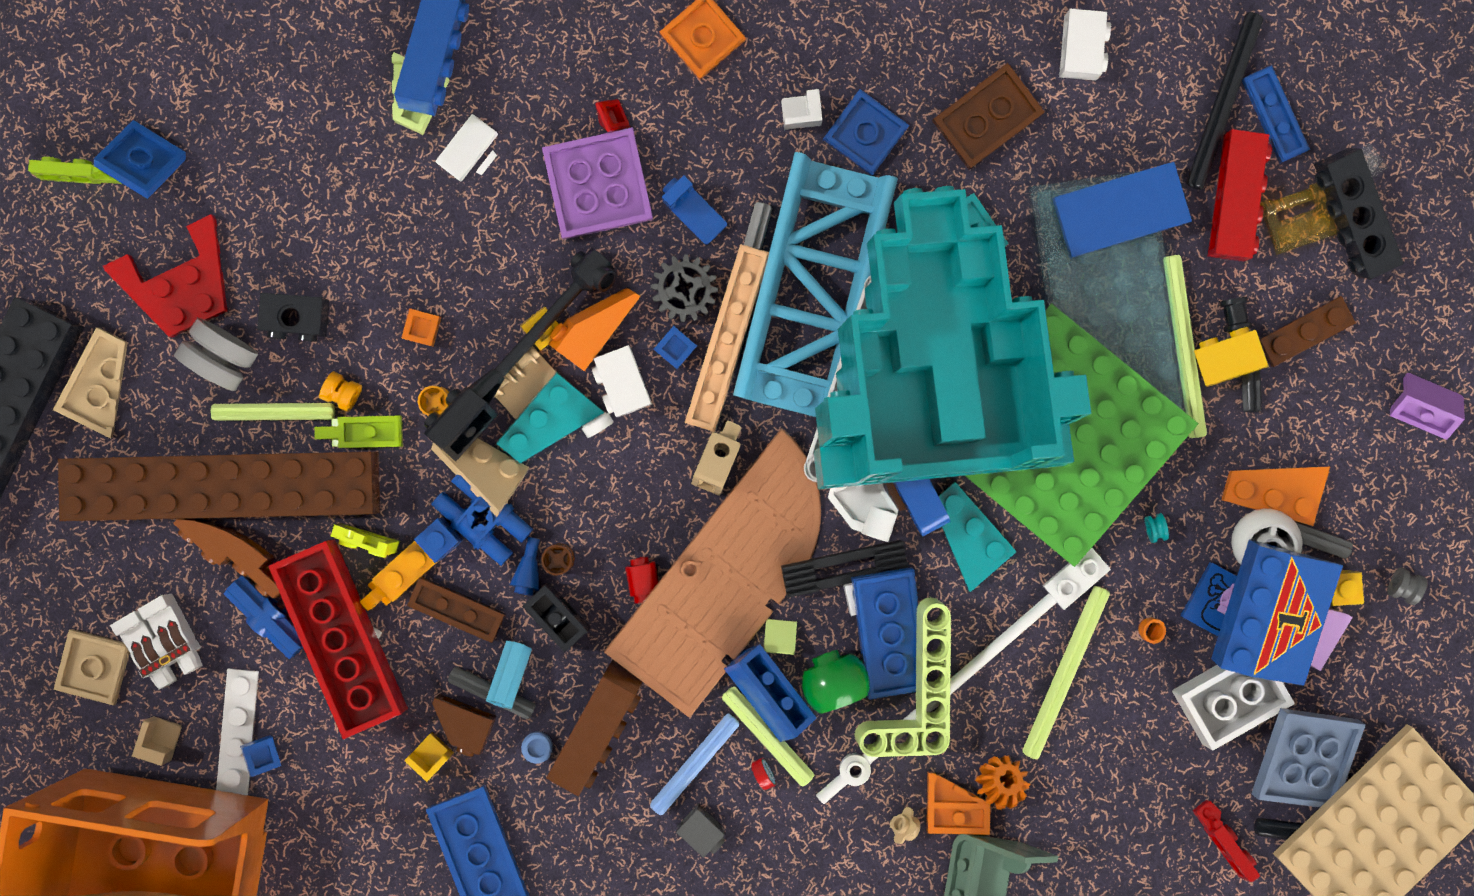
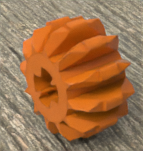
[975,756,1031,810]

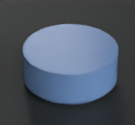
[521,731,553,764]

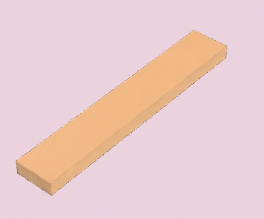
[685,244,769,432]

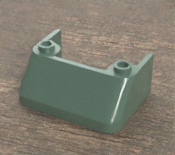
[944,834,1059,896]

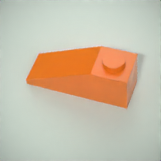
[548,288,641,371]

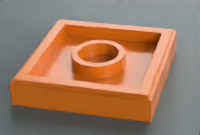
[659,0,746,80]

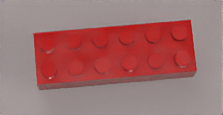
[268,539,408,739]

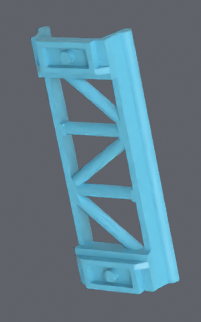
[733,152,898,417]

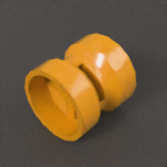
[319,371,362,412]
[418,386,450,416]

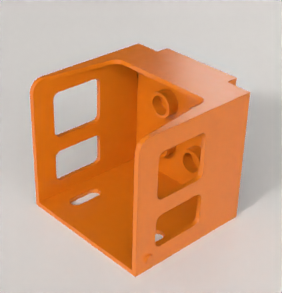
[0,768,269,896]

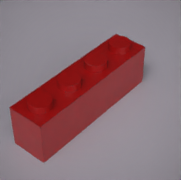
[1207,129,1272,261]

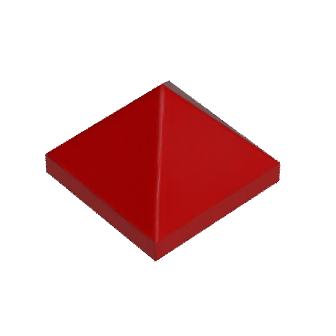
[595,99,630,132]

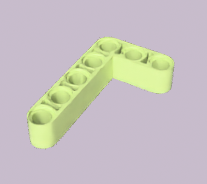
[855,597,951,757]

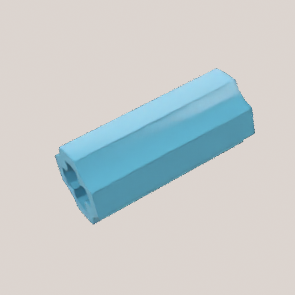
[486,641,532,709]

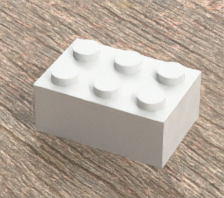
[1172,665,1295,751]

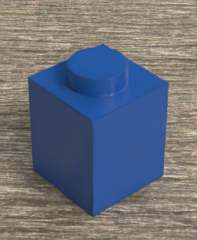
[414,517,463,563]

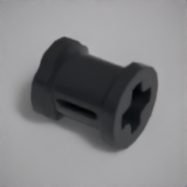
[1219,297,1253,332]

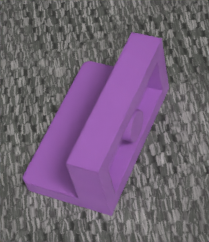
[1390,373,1465,440]

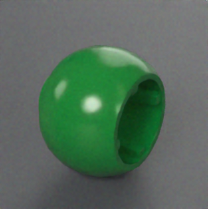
[802,649,870,714]

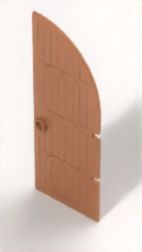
[604,428,821,718]

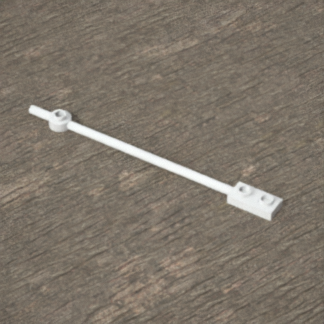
[816,548,1111,804]

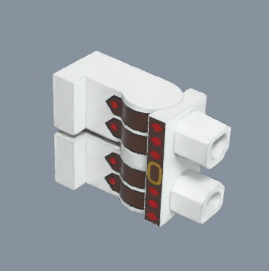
[110,594,203,690]

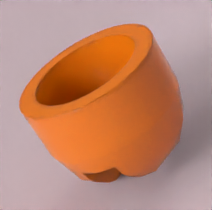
[1138,617,1166,644]

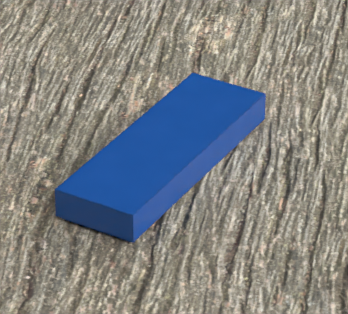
[1242,65,1310,164]

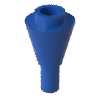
[509,537,540,596]

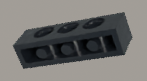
[1314,148,1404,280]

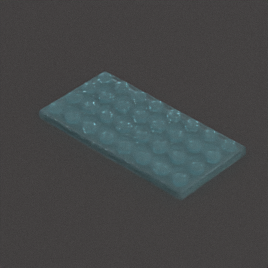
[1029,170,1188,414]

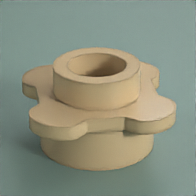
[890,807,920,844]

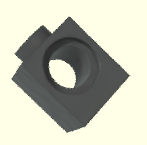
[676,804,725,858]

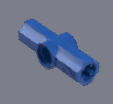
[224,576,303,659]

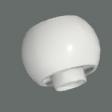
[1231,509,1303,565]

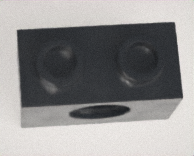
[257,293,330,342]
[522,583,591,653]

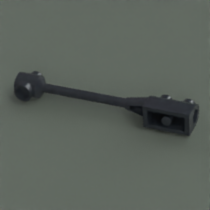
[424,248,616,461]

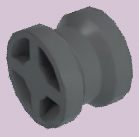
[1387,567,1427,605]

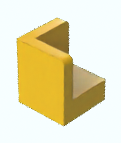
[405,732,454,782]

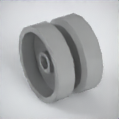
[174,317,258,391]

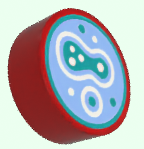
[751,757,776,790]

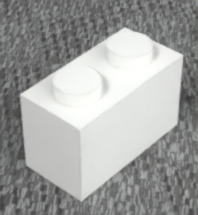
[1059,9,1111,81]
[591,345,652,417]

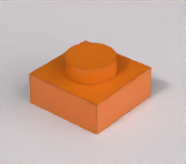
[401,308,442,347]

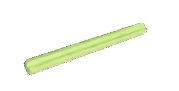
[1163,255,1207,438]
[1023,586,1110,759]

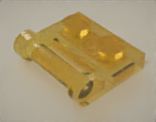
[1260,183,1337,255]

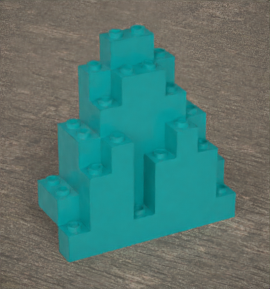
[813,186,1091,490]

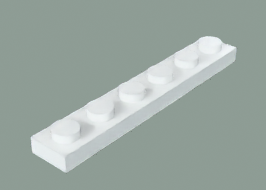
[216,668,259,795]

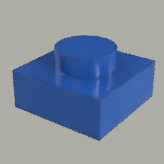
[654,326,697,370]
[240,735,281,777]

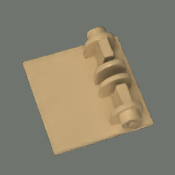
[494,346,556,419]

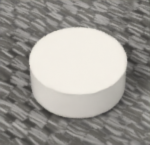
[582,412,614,438]

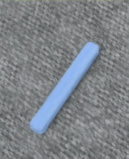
[650,714,739,815]

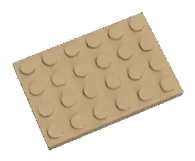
[1273,724,1474,896]

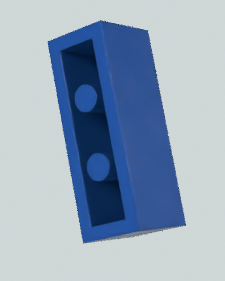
[724,644,817,742]

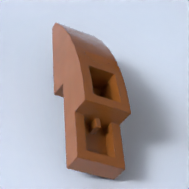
[173,518,281,599]

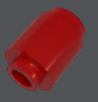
[625,556,659,603]

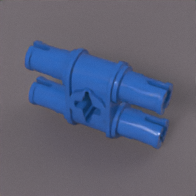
[431,475,534,566]

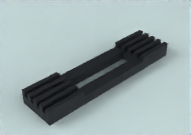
[781,539,908,598]

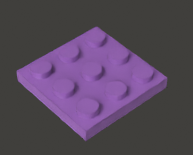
[542,127,653,240]

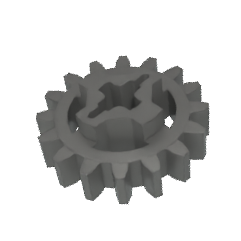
[651,254,718,323]

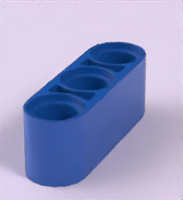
[893,479,951,537]

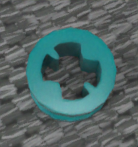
[1145,513,1169,543]

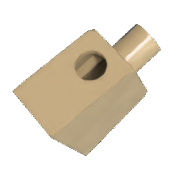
[691,420,741,496]

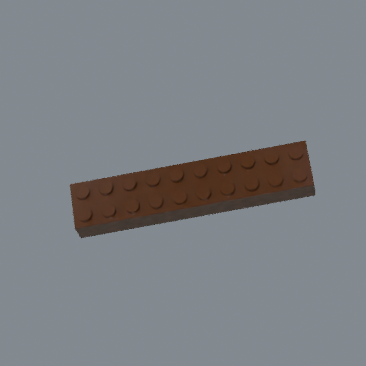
[58,452,380,521]

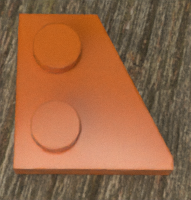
[926,771,990,835]

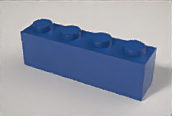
[394,0,469,116]

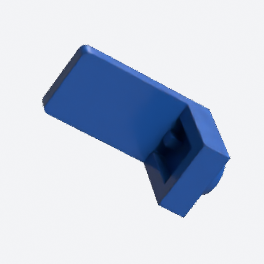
[662,175,727,245]

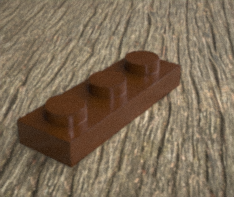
[1260,296,1356,367]
[407,577,506,643]

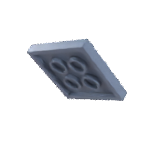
[1251,708,1365,807]

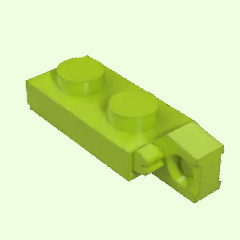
[28,157,122,184]
[314,416,403,448]

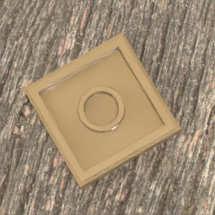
[53,629,130,705]

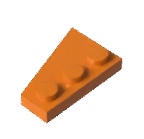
[1221,467,1330,526]

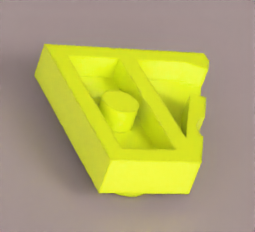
[331,523,400,558]

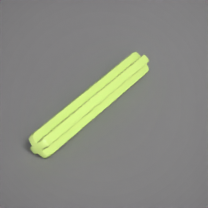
[211,403,335,421]
[722,686,814,786]

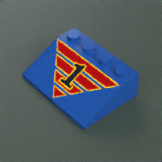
[1211,539,1343,686]

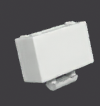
[436,114,498,182]

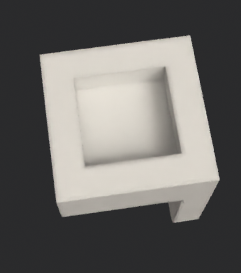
[781,89,822,130]

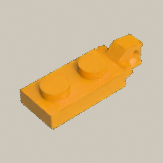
[360,541,438,611]

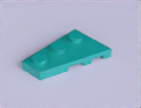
[496,372,604,463]
[938,482,1016,592]

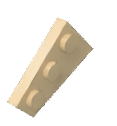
[53,327,128,439]
[431,438,529,517]

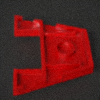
[103,214,227,338]

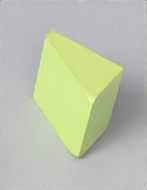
[763,619,797,655]

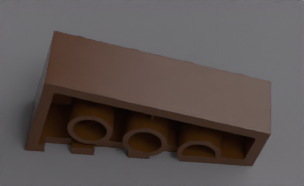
[546,659,642,797]

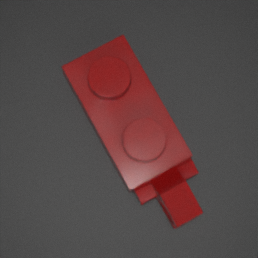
[1192,800,1260,882]

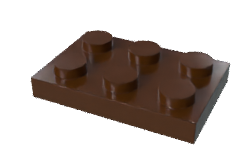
[932,63,1045,170]

